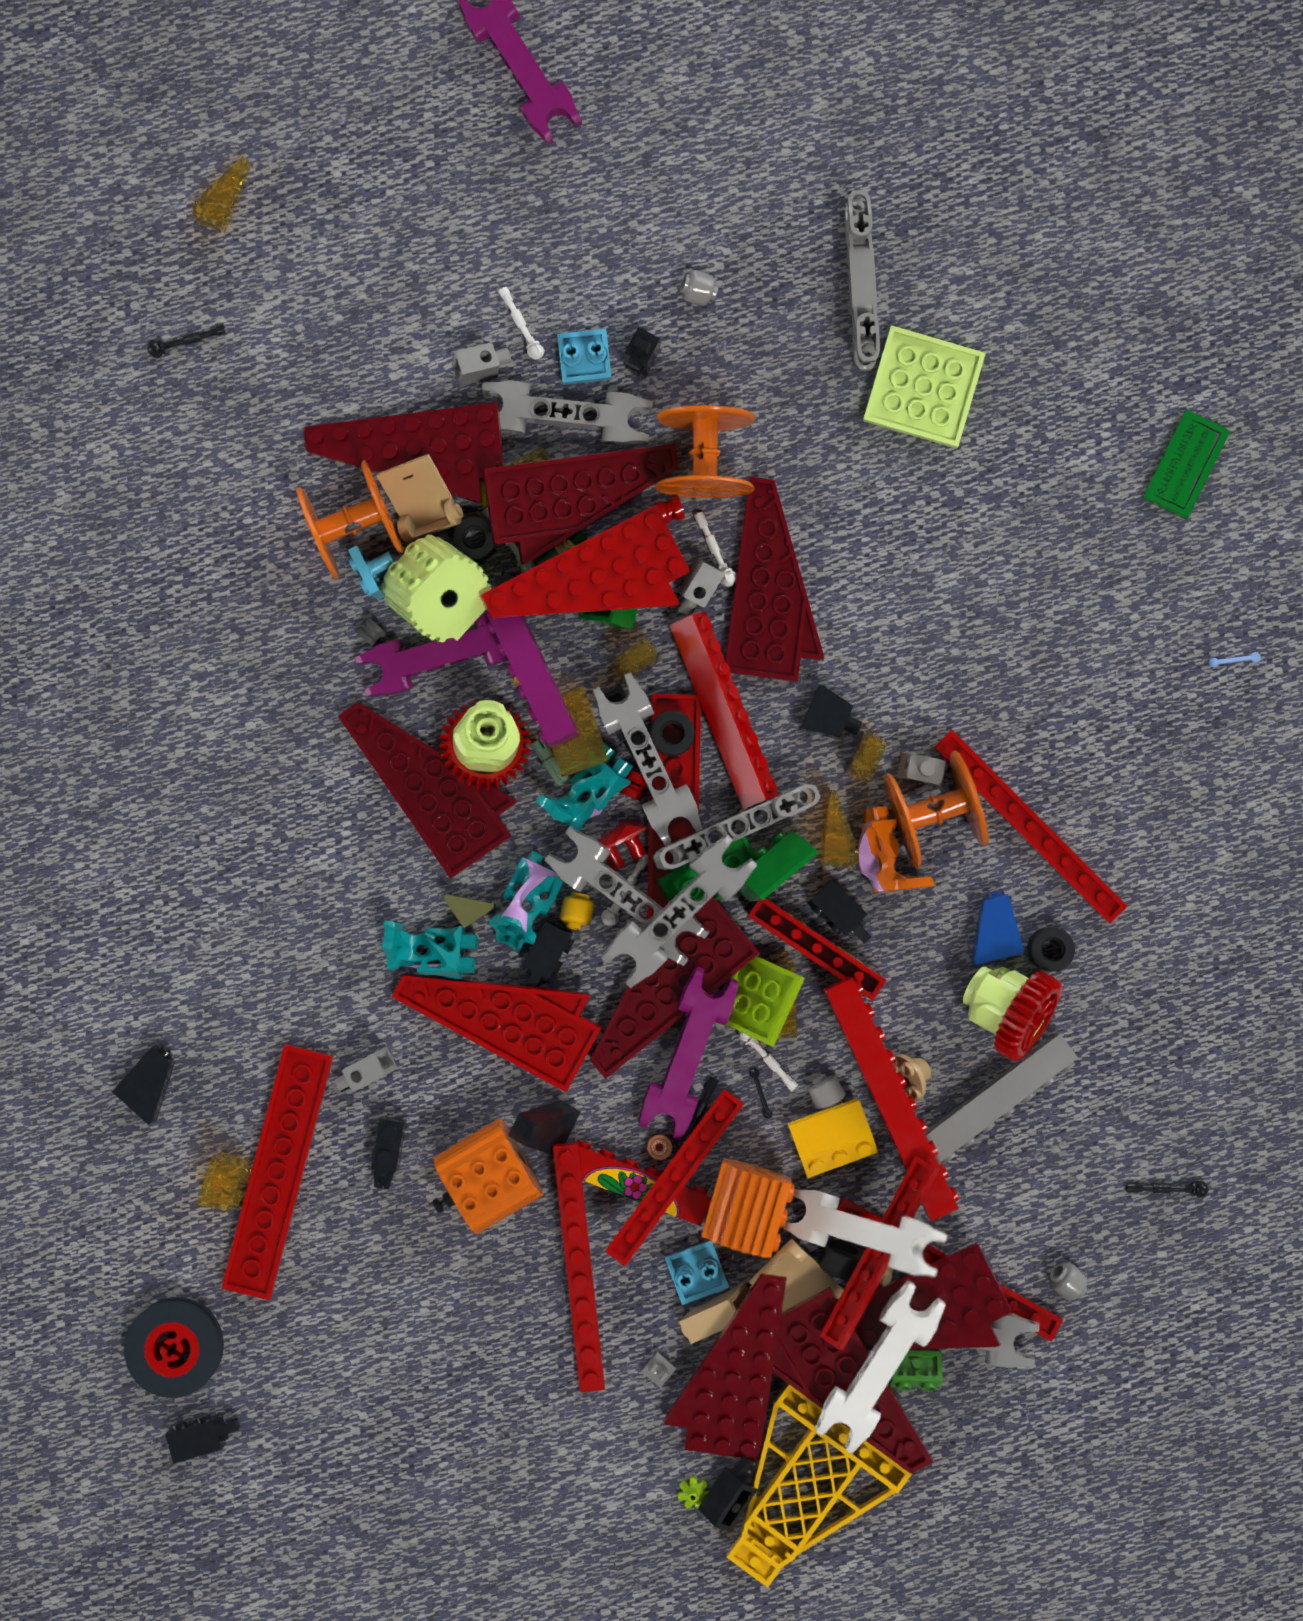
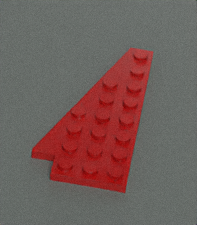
[480,504,691,618]
[391,973,602,1092]

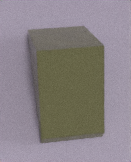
[444,894,496,928]

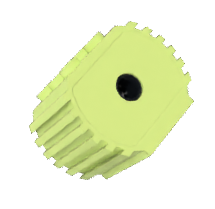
[380,535,491,642]

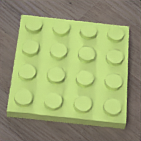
[863,325,986,449]

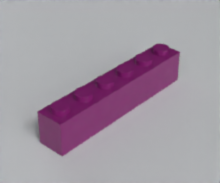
[486,611,580,748]

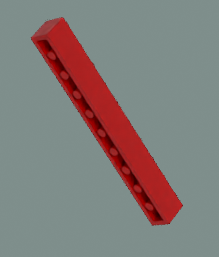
[823,976,960,1222]

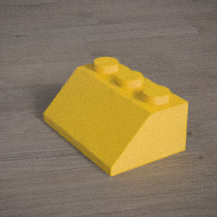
[787,1098,878,1178]

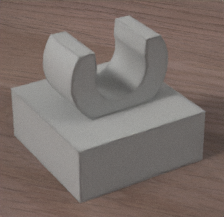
[641,1351,677,1388]

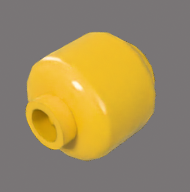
[560,892,594,930]

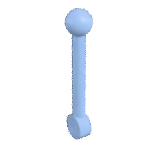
[1209,652,1261,667]

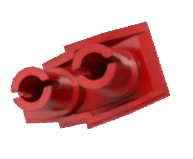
[598,820,647,870]

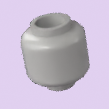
[680,270,718,306]
[808,1073,845,1110]
[1050,1263,1088,1301]

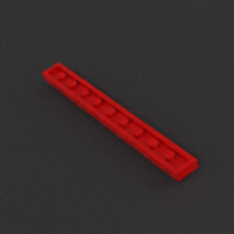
[933,730,1128,924]
[553,1142,605,1392]
[837,1196,1063,1342]

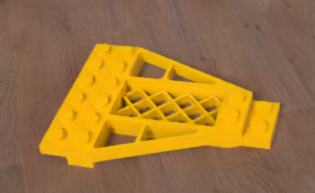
[726,1382,913,1588]

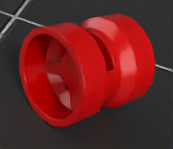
[654,495,685,524]
[619,770,647,801]

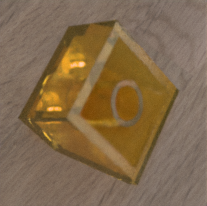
[196,1151,252,1211]

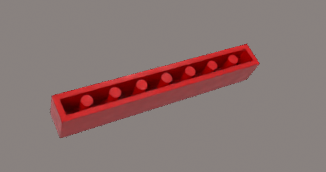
[669,611,779,809]

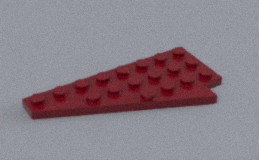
[304,402,504,503]
[482,443,679,565]
[725,477,824,683]
[338,702,517,879]
[590,893,760,1079]
[855,1241,1013,1350]
[664,1273,787,1460]
[773,1287,933,1474]

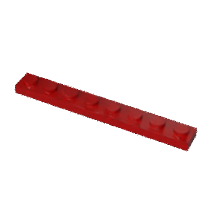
[604,1089,744,1267]
[820,1156,940,1350]

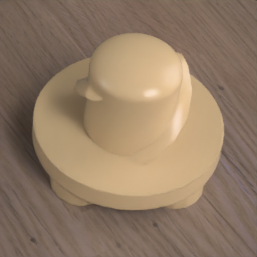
[893,1054,931,1102]

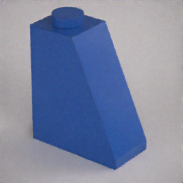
[971,891,1024,965]

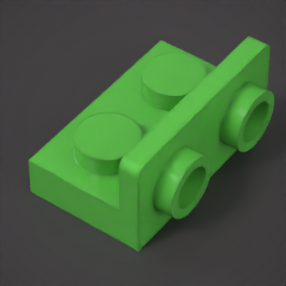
[890,1350,943,1391]

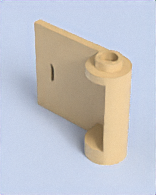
[376,454,463,543]
[749,1238,844,1313]

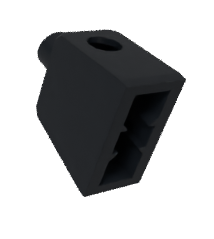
[800,684,862,739]

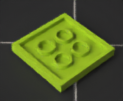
[726,956,805,1047]

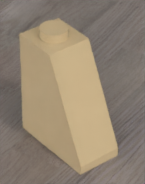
[679,1282,749,1344]

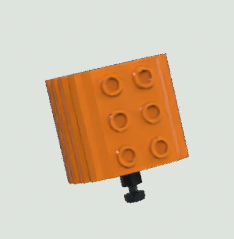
[432,1118,544,1234]
[701,1158,795,1269]

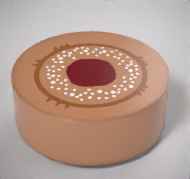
[647,1134,672,1160]

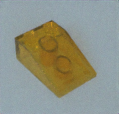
[552,686,609,777]
[819,790,859,869]

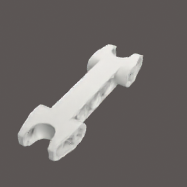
[783,1189,947,1277]
[815,1280,945,1454]

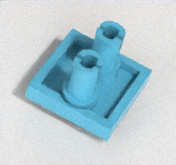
[557,329,612,385]
[347,545,396,600]
[665,1240,729,1305]

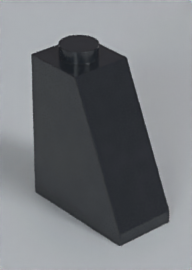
[112,1045,175,1125]
[508,1100,581,1155]

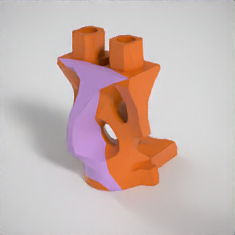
[857,806,935,893]

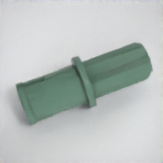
[530,738,569,785]

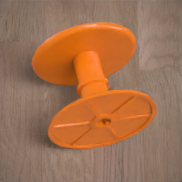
[655,405,755,498]
[296,460,404,580]
[884,750,989,868]

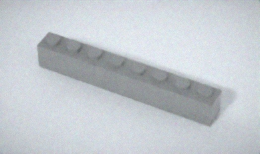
[924,1032,1078,1164]

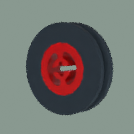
[124,1297,224,1398]

